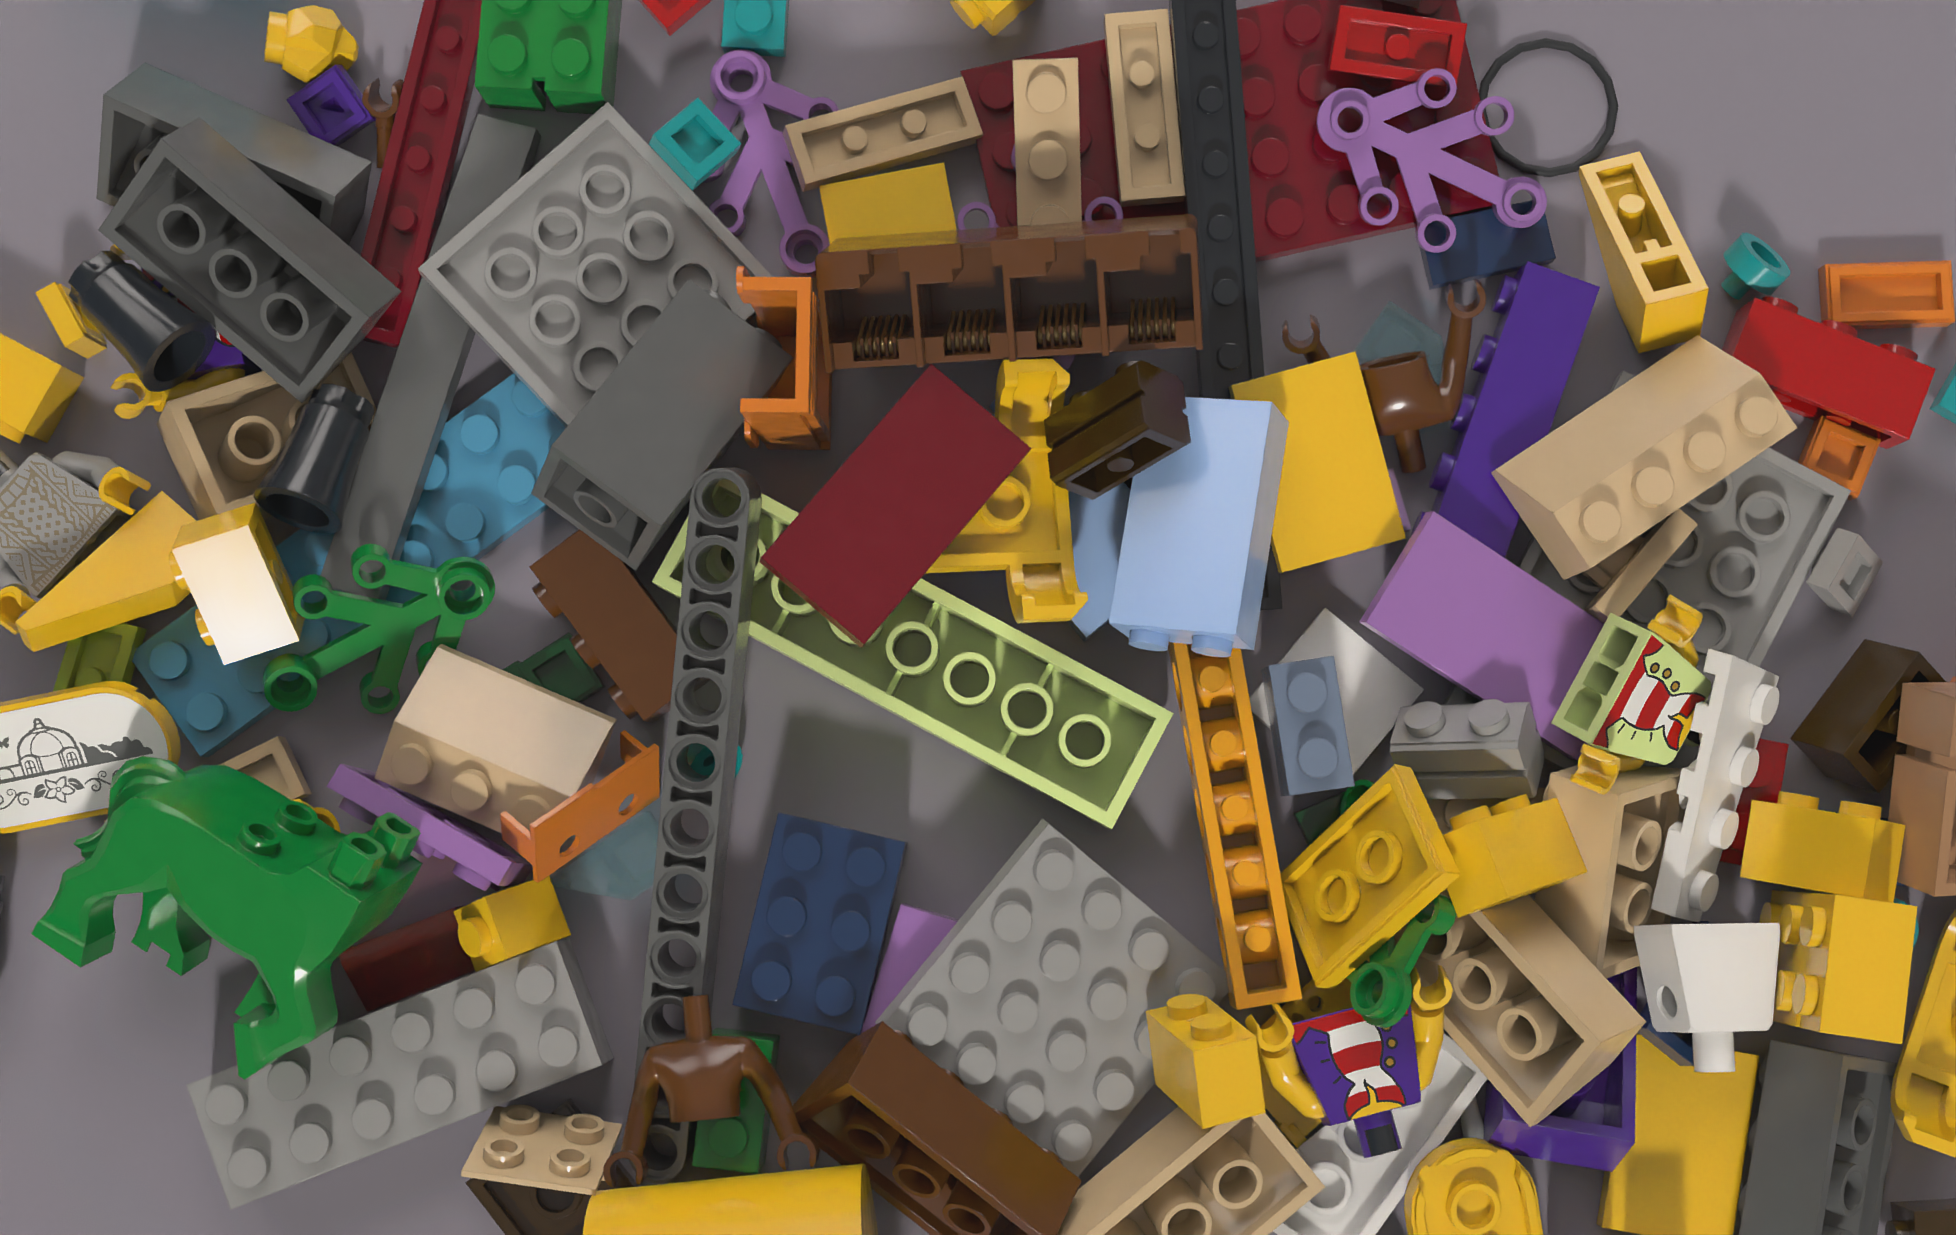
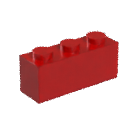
[1722,296,1936,449]

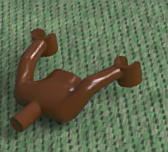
[1282,278,1486,473]
[603,994,820,1188]

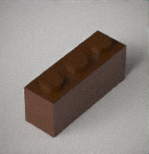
[529,529,711,724]

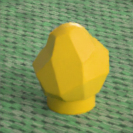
[264,5,359,83]

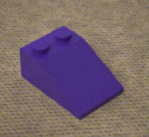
[1483,967,1637,1172]

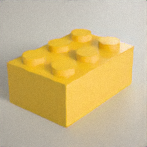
[1759,890,1918,1044]

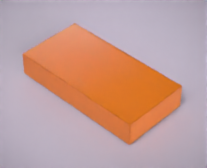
[1818,260,1955,329]

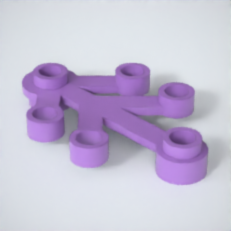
[703,49,863,278]
[1316,68,1547,253]

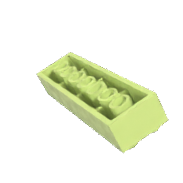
[652,468,1174,829]

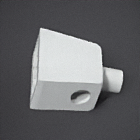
[1634,923,1780,1072]

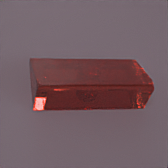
[339,905,475,1012]

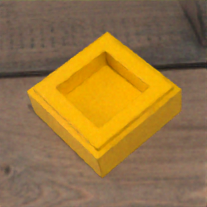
[35,282,107,359]

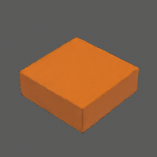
[1798,415,1881,501]

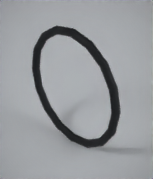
[1479,38,1618,177]

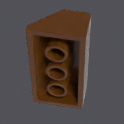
[793,1021,1082,1235]

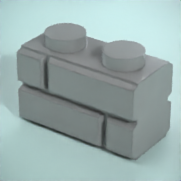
[1389,699,1545,799]

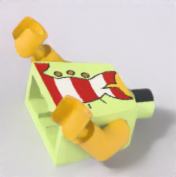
[1551,594,1711,795]

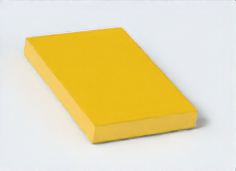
[1228,351,1406,573]
[1280,764,1461,990]
[1596,1033,1759,1235]

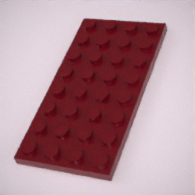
[960,0,1499,262]

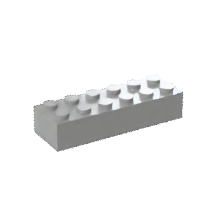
[187,938,614,1210]

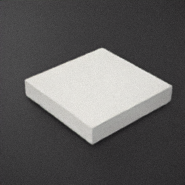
[1249,608,1424,775]

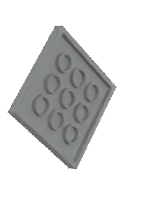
[418,102,773,427]
[875,819,1229,1177]

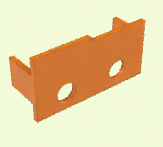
[500,730,660,883]

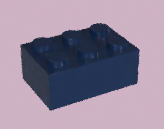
[732,812,908,1035]

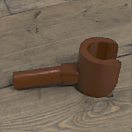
[362,78,404,168]

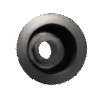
[68,251,216,392]
[254,384,374,534]

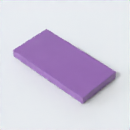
[1359,511,1604,761]

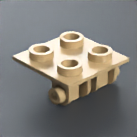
[461,1105,623,1196]

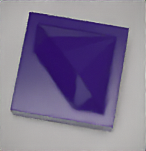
[286,65,375,147]

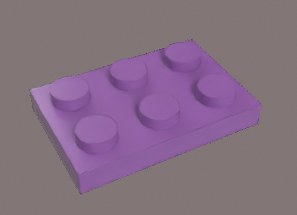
[326,763,533,891]

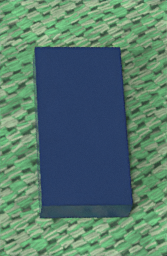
[1419,200,1556,290]

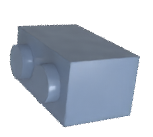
[1261,656,1355,797]

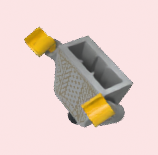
[0,450,151,635]

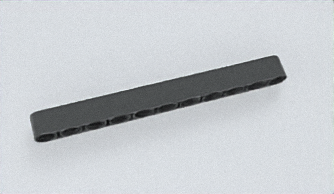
[629,467,762,1182]

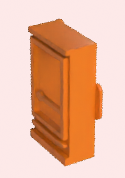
[736,266,832,450]

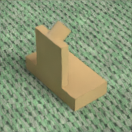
[1581,509,1698,624]

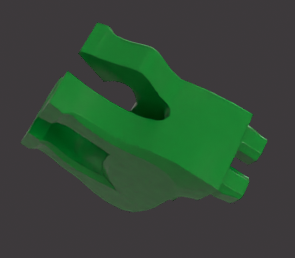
[31,756,423,1080]

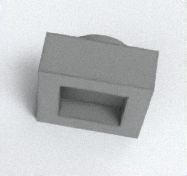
[1806,528,1883,617]

